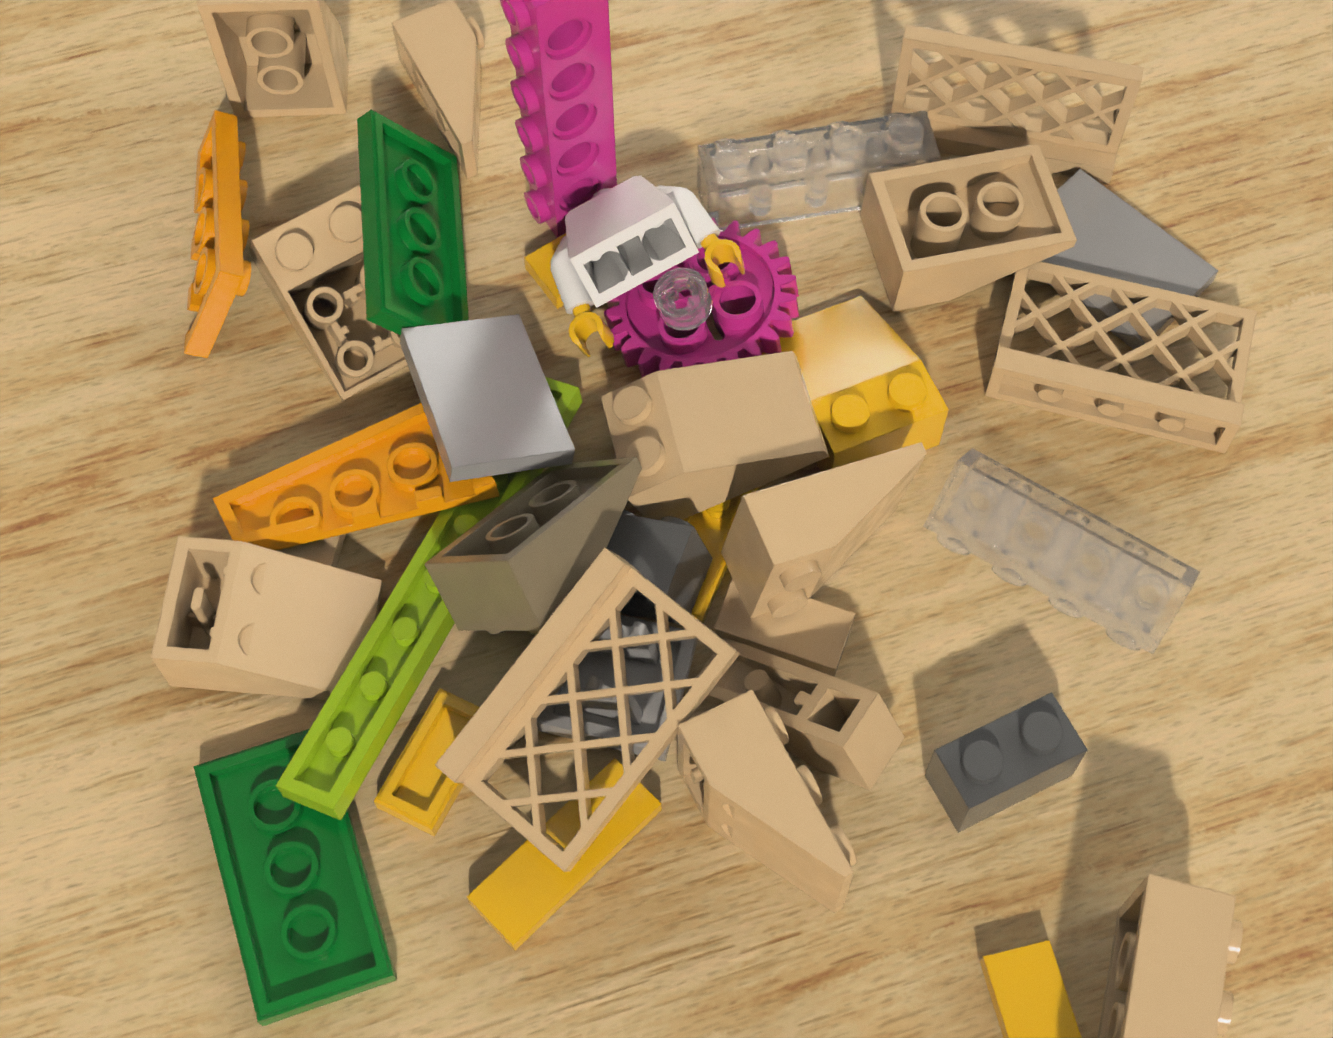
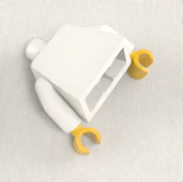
[550,175,745,357]

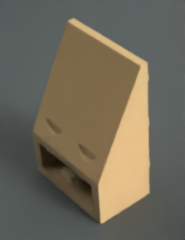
[249,185,408,401]
[150,536,383,700]
[677,690,857,913]

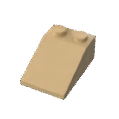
[197,0,349,118]
[860,143,1077,311]
[601,351,829,520]
[721,442,927,619]

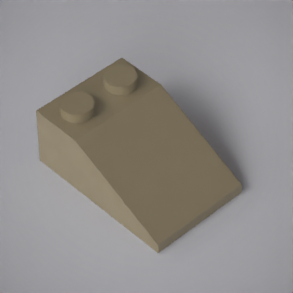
[425,457,642,635]

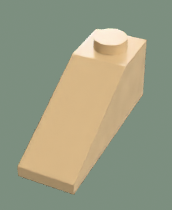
[392,0,485,179]
[696,637,905,791]

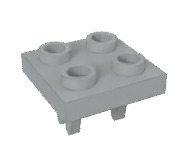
[537,615,697,762]

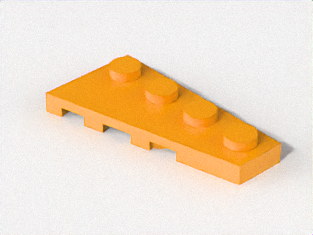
[184,110,251,358]
[212,403,499,551]

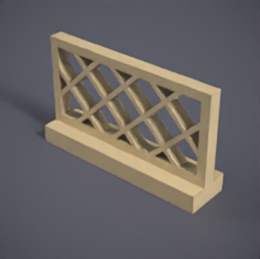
[885,24,1144,184]
[985,261,1257,453]
[435,547,740,872]

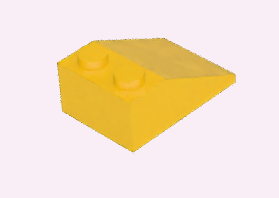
[762,295,949,472]

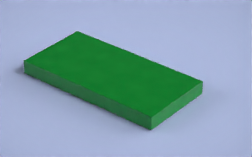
[357,110,469,335]
[194,729,397,1026]

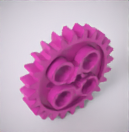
[604,218,799,377]

